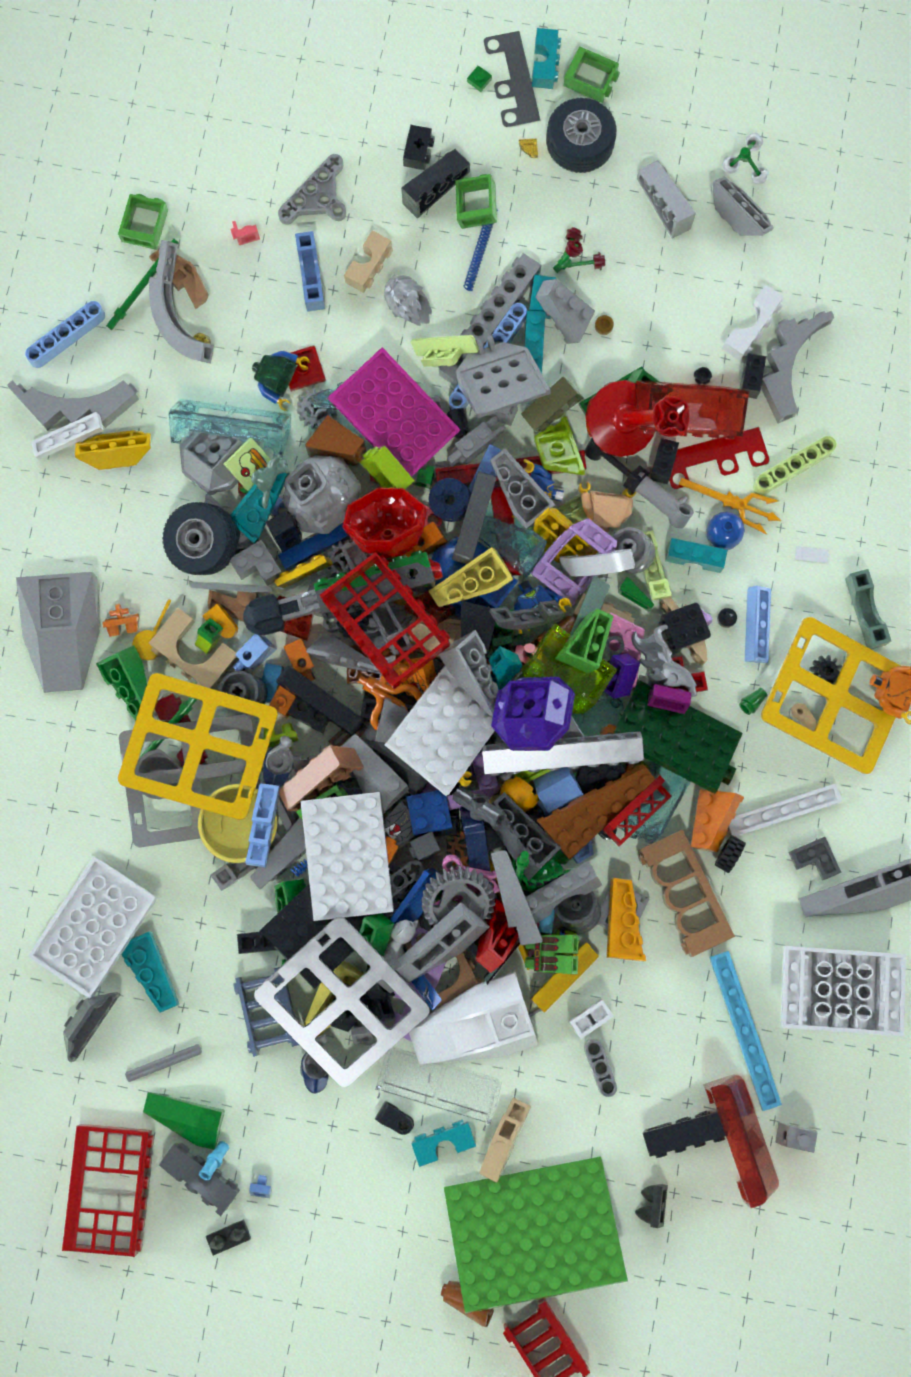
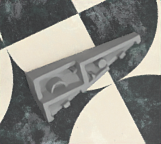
[375,697,409,743]

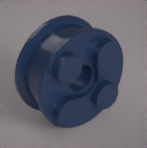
[428,478,471,522]

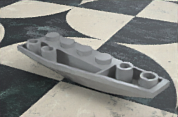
[798,859,911,917]
[377,902,489,993]

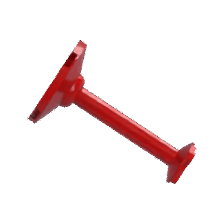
[585,380,690,457]

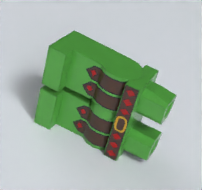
[525,935,579,974]

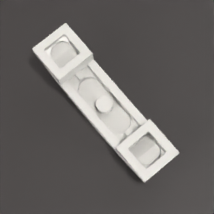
[559,549,635,576]

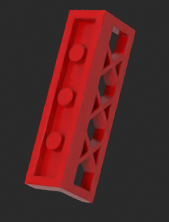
[603,775,672,847]

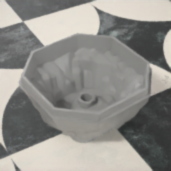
[282,455,361,534]

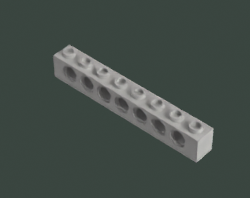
[438,253,542,386]

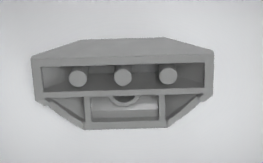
[713,176,774,236]

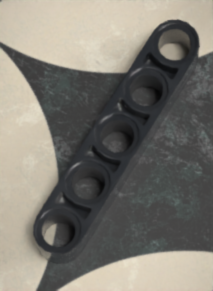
[276,665,365,736]

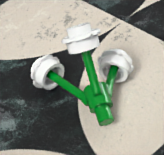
[722,133,769,184]

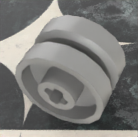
[612,527,655,574]

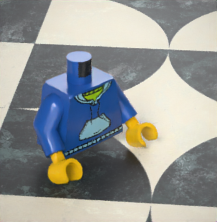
[514,580,572,634]

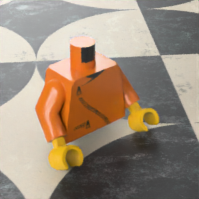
[870,666,911,725]

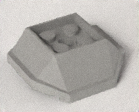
[179,418,260,495]

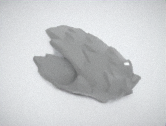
[384,274,432,326]

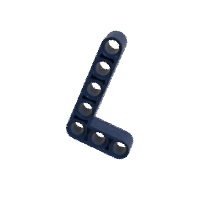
[459,807,492,885]

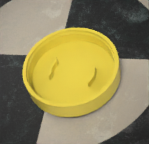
[198,784,277,863]

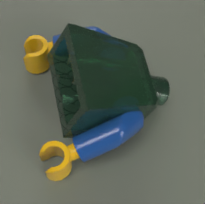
[252,351,310,411]

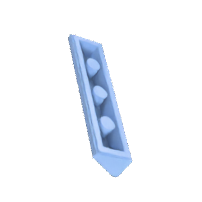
[745,586,771,663]

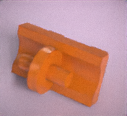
[102,604,140,637]

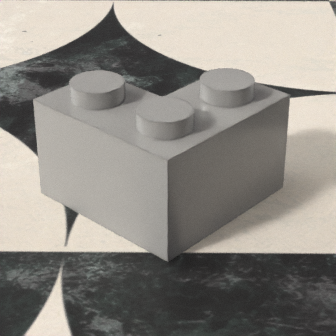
[230,540,282,586]

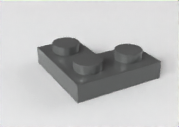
[788,837,842,880]

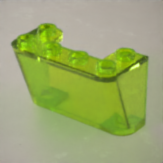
[521,623,618,714]

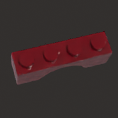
[155,693,209,768]

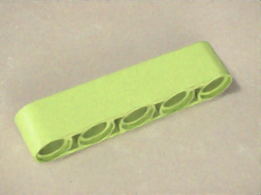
[753,436,837,495]

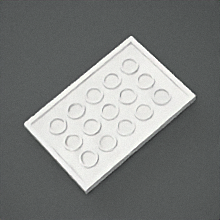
[385,666,494,796]
[301,792,394,921]
[28,856,158,999]

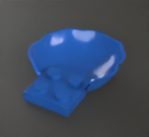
[432,537,518,609]

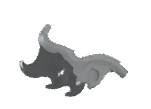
[631,625,697,697]

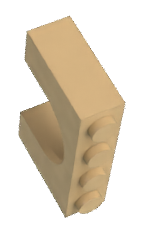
[149,608,238,689]

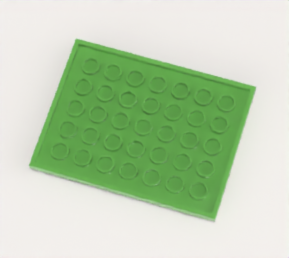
[444,1156,628,1314]

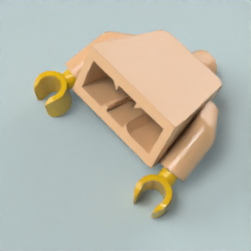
[578,482,636,533]

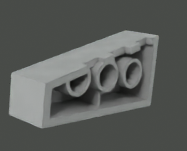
[637,160,696,239]

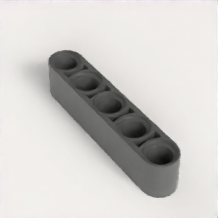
[452,471,497,564]

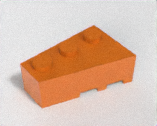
[691,789,744,852]

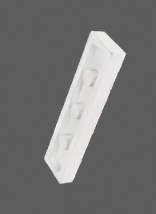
[31,412,104,460]

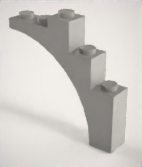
[761,311,834,423]

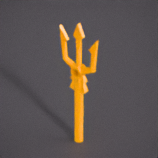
[679,477,781,535]

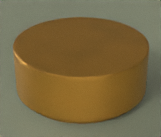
[595,315,614,335]

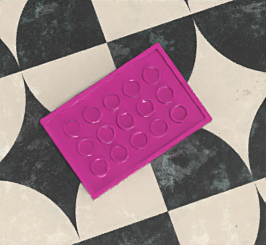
[328,347,460,477]

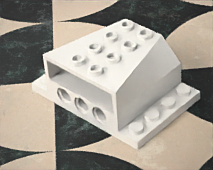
[780,946,906,1036]

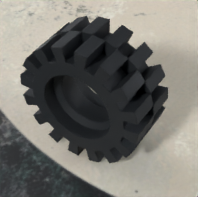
[714,835,746,873]

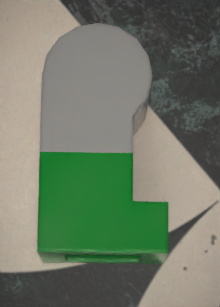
[411,465,435,489]

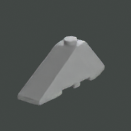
[341,734,409,814]

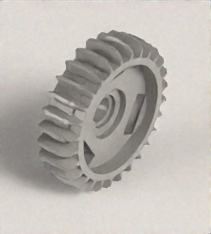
[421,865,495,926]

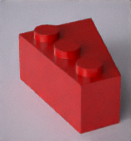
[476,899,519,973]

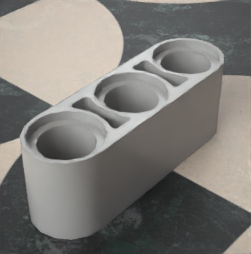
[584,1039,617,1097]

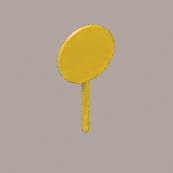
[132,599,171,660]

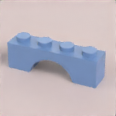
[295,231,325,312]

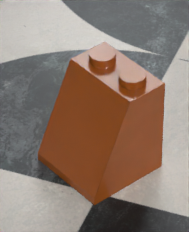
[305,415,366,467]

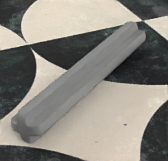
[125,1044,202,1082]

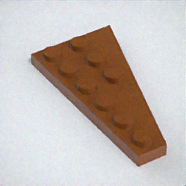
[537,764,655,859]

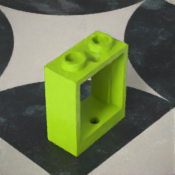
[360,446,415,489]

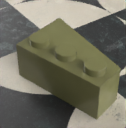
[521,376,584,433]

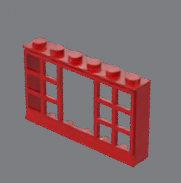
[319,552,450,690]
[62,1124,154,1257]

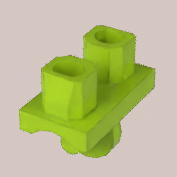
[262,723,299,749]

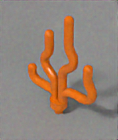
[357,663,422,731]

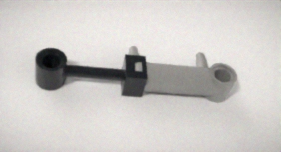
[584,438,694,529]

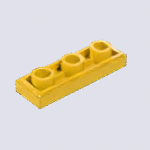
[275,555,333,589]

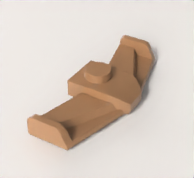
[149,249,209,309]
[208,589,286,622]

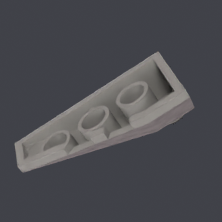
[490,448,555,529]
[439,630,499,716]
[306,635,381,675]

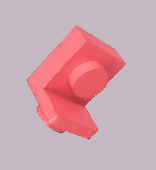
[230,221,260,245]

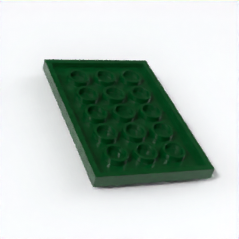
[613,680,743,794]

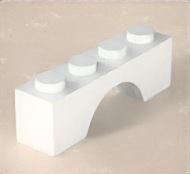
[722,285,784,361]

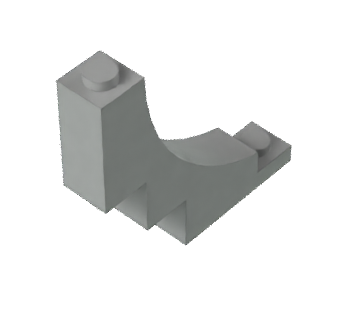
[7,380,139,431]

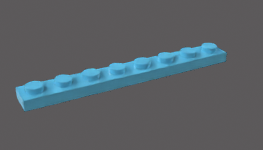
[709,951,782,1111]

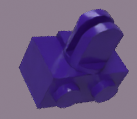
[598,653,641,699]

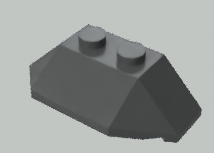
[63,992,121,1062]

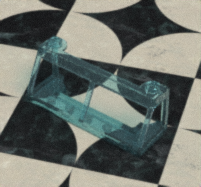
[168,399,291,458]

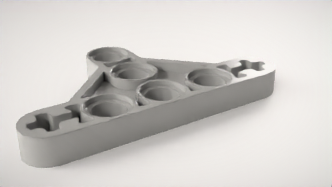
[278,154,346,225]

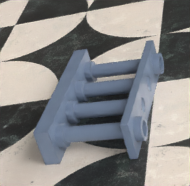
[233,967,300,1057]

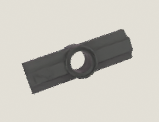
[453,786,507,829]

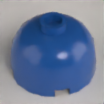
[706,512,745,550]

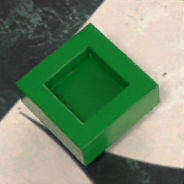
[467,66,492,92]

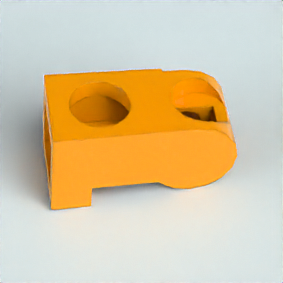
[202,604,238,638]

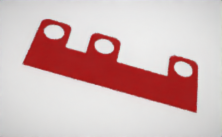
[669,427,770,489]

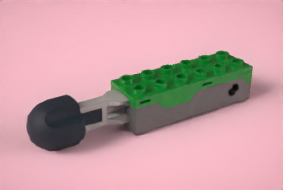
[243,551,443,635]

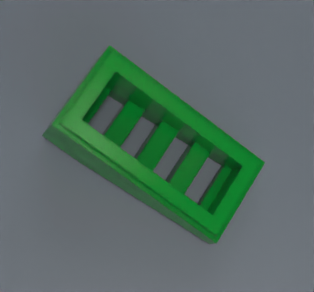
[618,577,654,612]

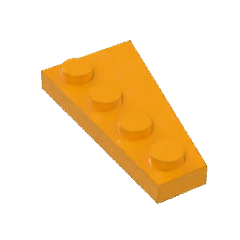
[606,878,646,962]

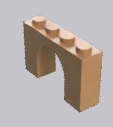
[405,930,482,1008]

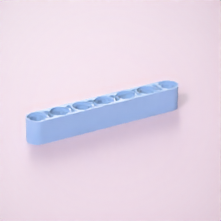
[449,303,527,411]

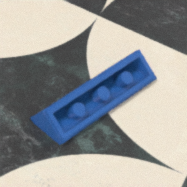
[278,523,351,571]

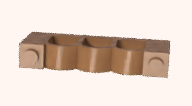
[637,829,735,957]

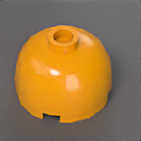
[499,776,539,813]

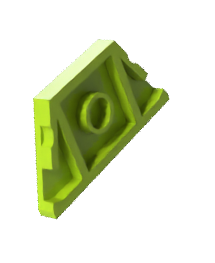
[534,416,585,475]

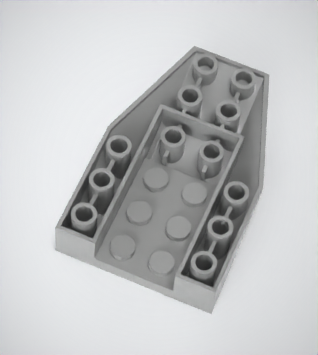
[16,572,100,693]

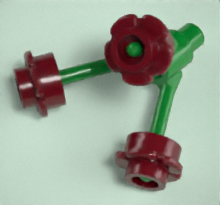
[553,227,605,273]

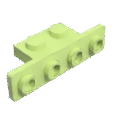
[410,335,479,367]

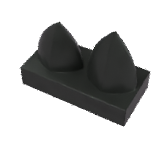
[635,1184,668,1228]
[205,1219,251,1256]

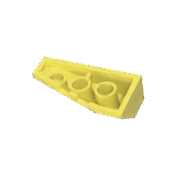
[429,547,513,607]
[303,961,365,1037]

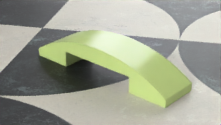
[643,530,672,600]

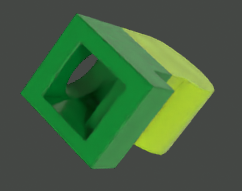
[195,618,223,654]

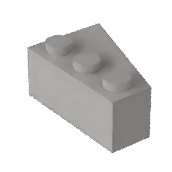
[536,279,595,344]

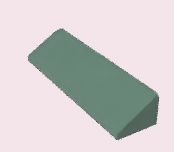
[567,576,610,641]

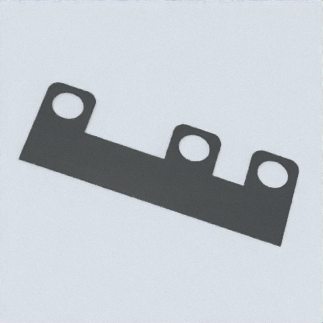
[484,31,541,127]

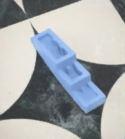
[245,783,280,868]

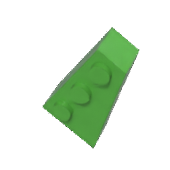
[555,608,614,674]

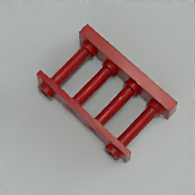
[503,1298,590,1377]

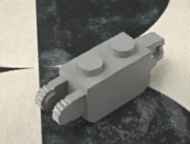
[447,416,506,466]

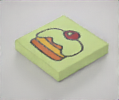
[223,438,271,492]

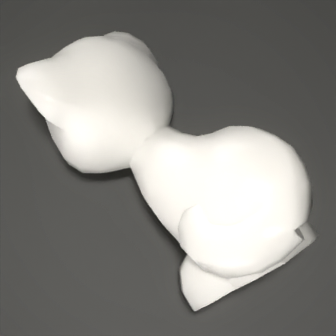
[383,920,418,965]

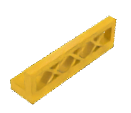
[530,942,599,1013]

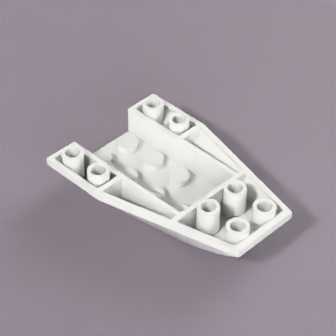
[409,972,538,1064]

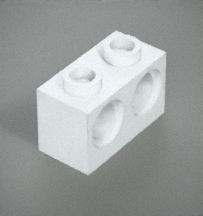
[568,999,614,1039]

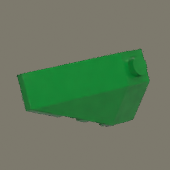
[96,645,154,721]
[143,1092,225,1150]

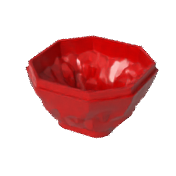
[342,488,428,562]

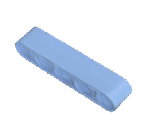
[25,301,105,368]

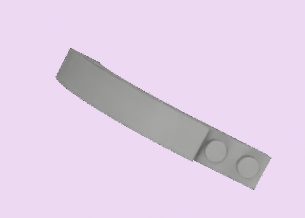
[149,240,214,364]
[341,542,412,656]

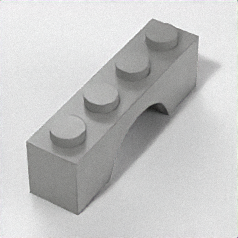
[525,861,602,923]

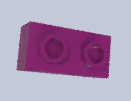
[648,684,691,714]

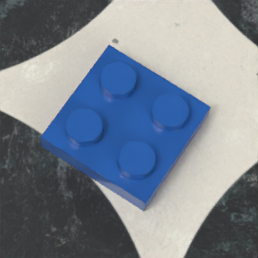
[407,790,453,836]

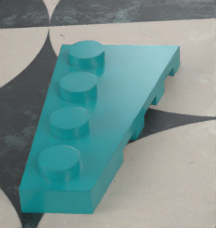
[230,473,290,544]
[121,931,180,1013]

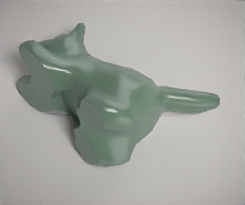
[251,454,290,509]

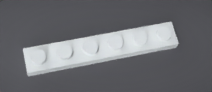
[728,783,842,837]

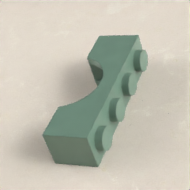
[845,569,892,649]

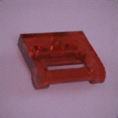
[404,591,455,626]

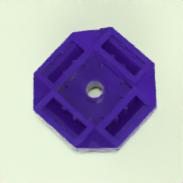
[491,677,575,751]

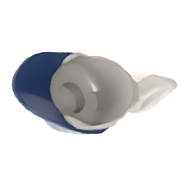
[263,736,294,787]
[300,1034,329,1094]

